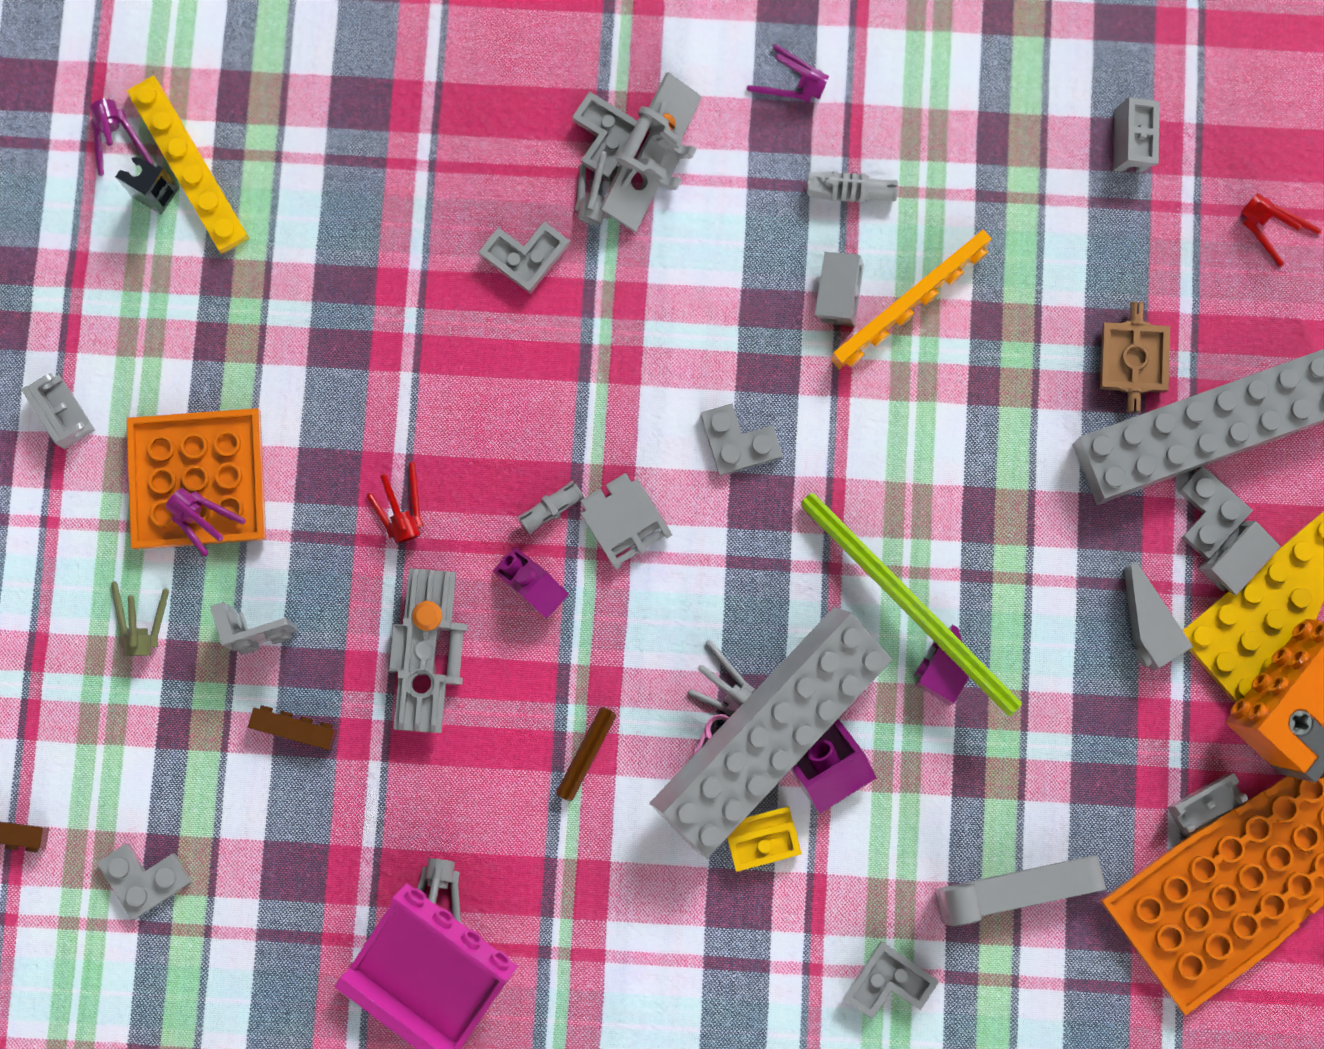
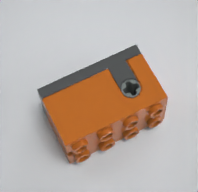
[1225,619,1324,783]

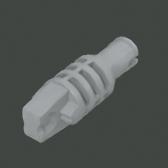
[806,171,898,203]

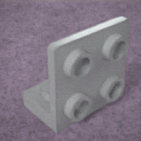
[210,602,298,655]

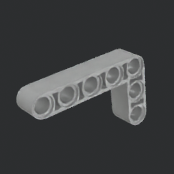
[935,855,1106,926]

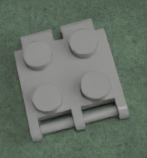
[581,473,672,570]

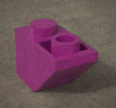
[493,547,569,619]
[914,625,969,705]

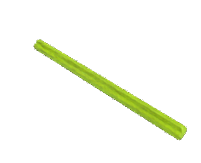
[801,493,1022,716]

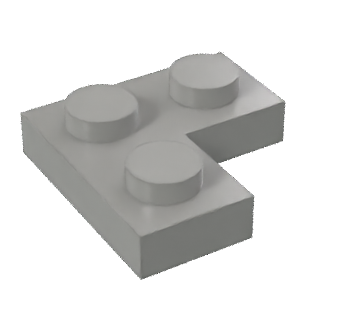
[572,92,637,181]
[478,222,570,294]
[701,403,783,477]
[1178,466,1253,560]
[97,844,193,920]
[843,941,940,1019]

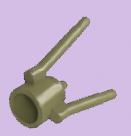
[111,581,169,656]

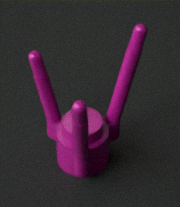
[746,44,830,103]
[90,99,154,176]
[166,488,246,556]

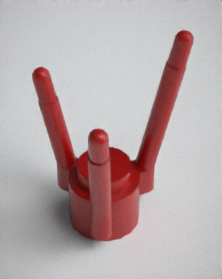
[1241,192,1322,267]
[367,462,424,544]

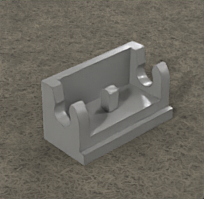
[1113,97,1160,173]
[815,252,864,327]
[21,373,95,449]
[1198,521,1281,595]
[1167,773,1248,837]

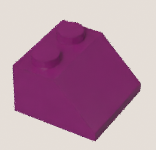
[790,719,877,814]

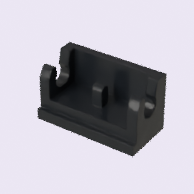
[115,157,179,215]

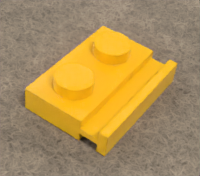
[727,806,802,872]

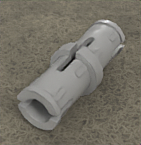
[517,480,584,535]

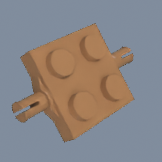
[1100,301,1170,414]

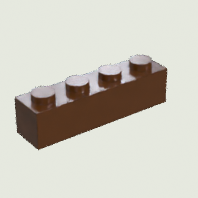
[247,705,337,751]
[0,821,49,853]

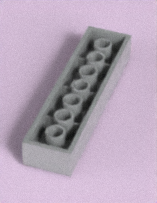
[1073,349,1324,505]
[649,607,893,859]

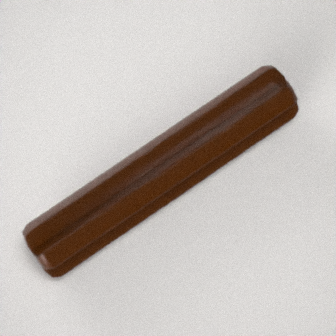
[556,707,616,801]

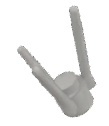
[575,151,610,225]
[688,640,754,717]
[417,858,461,923]

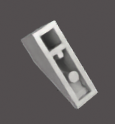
[1124,561,1193,671]

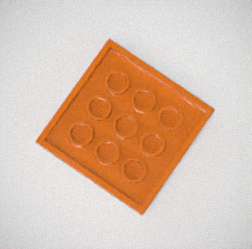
[126,408,267,550]

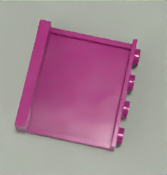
[334,883,518,1049]

